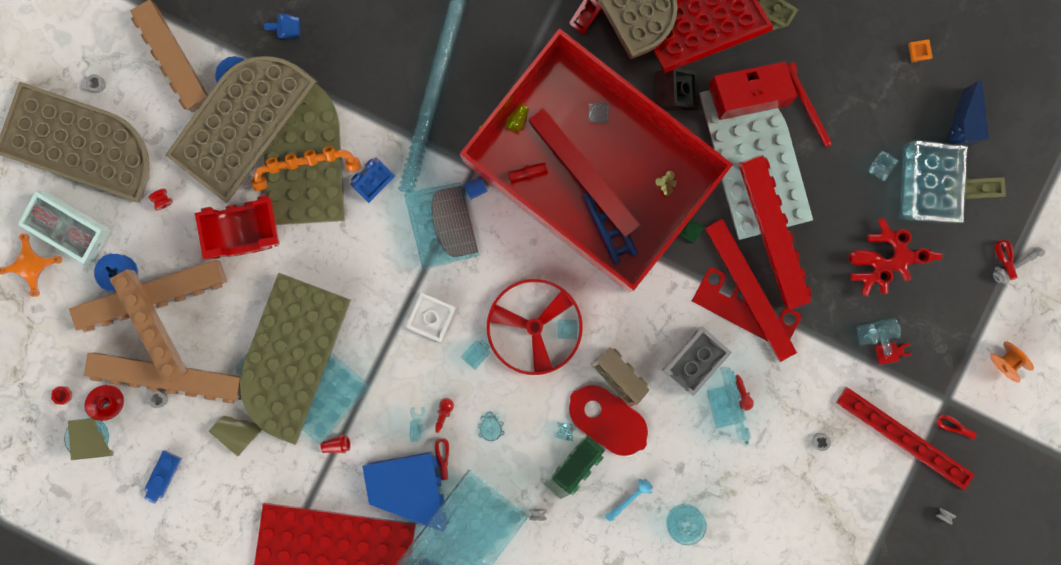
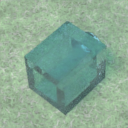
[461,340,491,370]

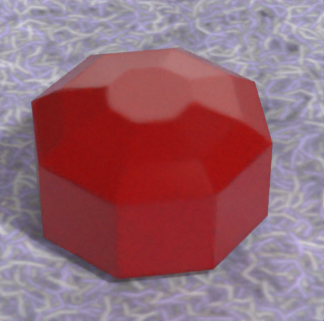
[51,386,72,405]

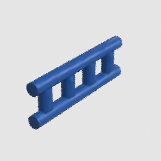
[582,193,638,265]

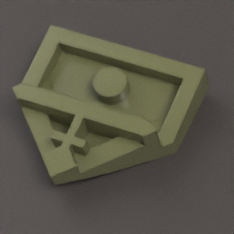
[759,0,799,30]

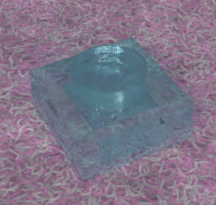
[558,320,577,339]

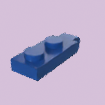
[144,450,182,504]

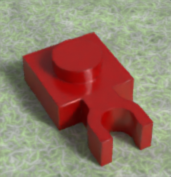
[875,342,912,364]

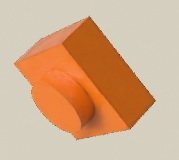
[908,39,933,63]

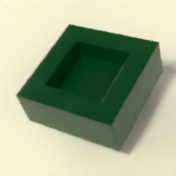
[679,219,704,244]

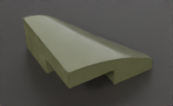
[208,416,262,457]
[68,418,114,460]

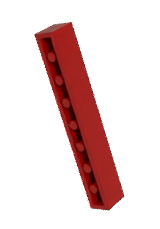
[738,155,812,310]

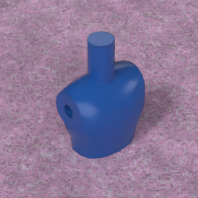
[264,14,301,40]

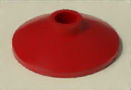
[84,385,124,421]

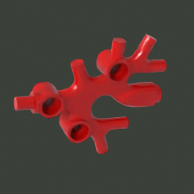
[849,217,942,297]

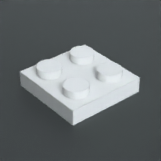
[406,292,457,343]

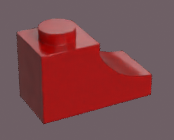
[569,0,603,35]

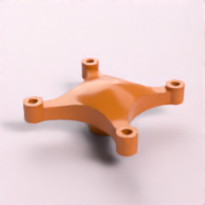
[0,233,63,297]

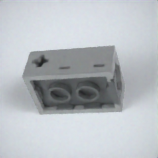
[662,327,732,396]

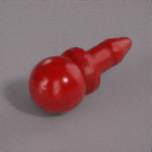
[736,374,754,411]
[435,398,454,433]

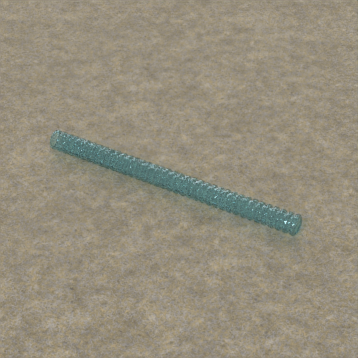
[398,0,466,194]

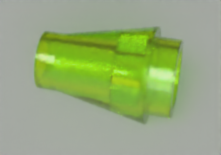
[505,103,529,133]

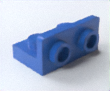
[350,157,395,203]

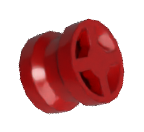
[148,188,173,211]

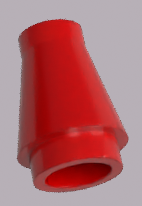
[320,434,351,454]

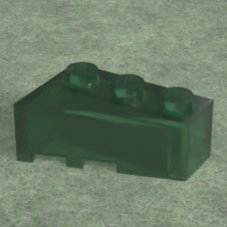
[543,435,605,499]

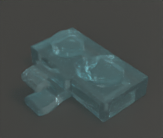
[410,407,426,442]

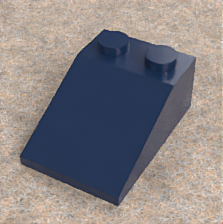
[949,81,989,147]

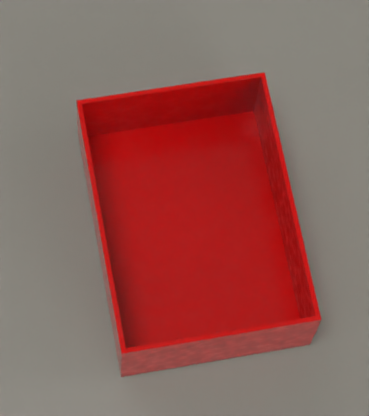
[460,28,733,293]

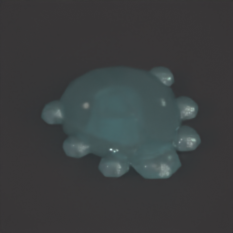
[478,411,505,441]

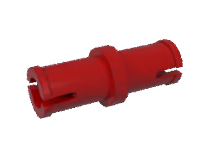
[508,162,548,183]

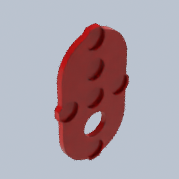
[569,385,648,456]

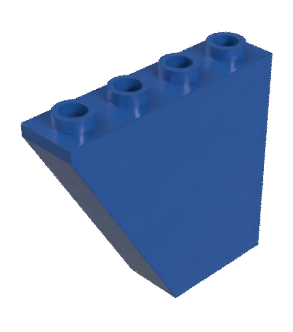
[362,452,449,531]

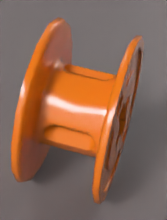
[990,341,1034,383]

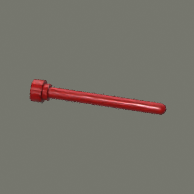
[787,62,831,147]

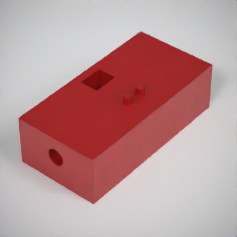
[708,62,797,120]

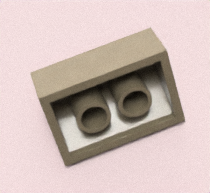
[591,347,649,407]

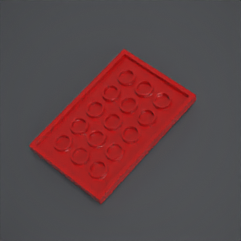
[652,0,773,73]

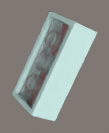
[18,191,111,264]

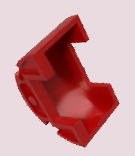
[195,195,280,259]

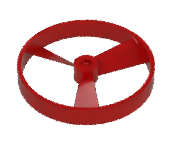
[487,279,583,375]

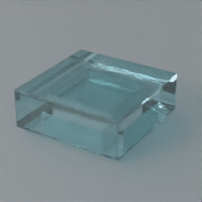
[589,103,609,124]

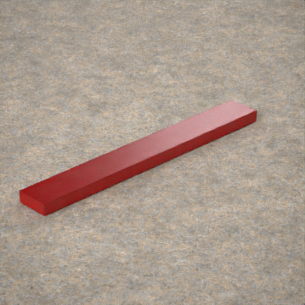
[528,108,640,238]
[705,219,797,362]
[835,387,975,491]

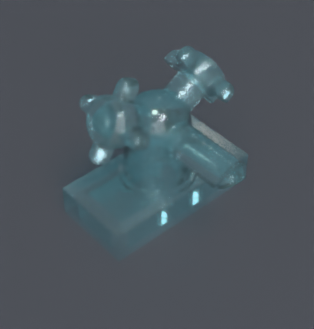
[856,318,901,356]

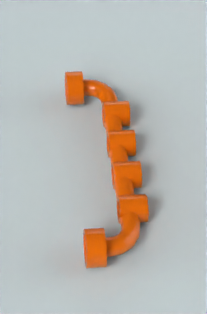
[251,146,361,191]

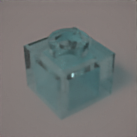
[868,151,898,181]

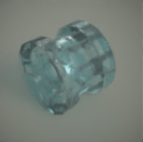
[554,421,576,441]

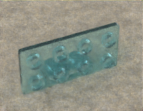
[707,367,751,445]

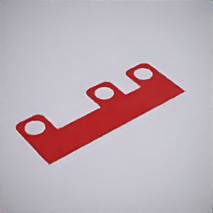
[692,268,801,342]

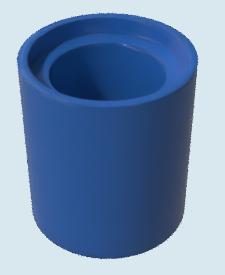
[463,177,488,200]

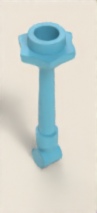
[606,478,653,522]

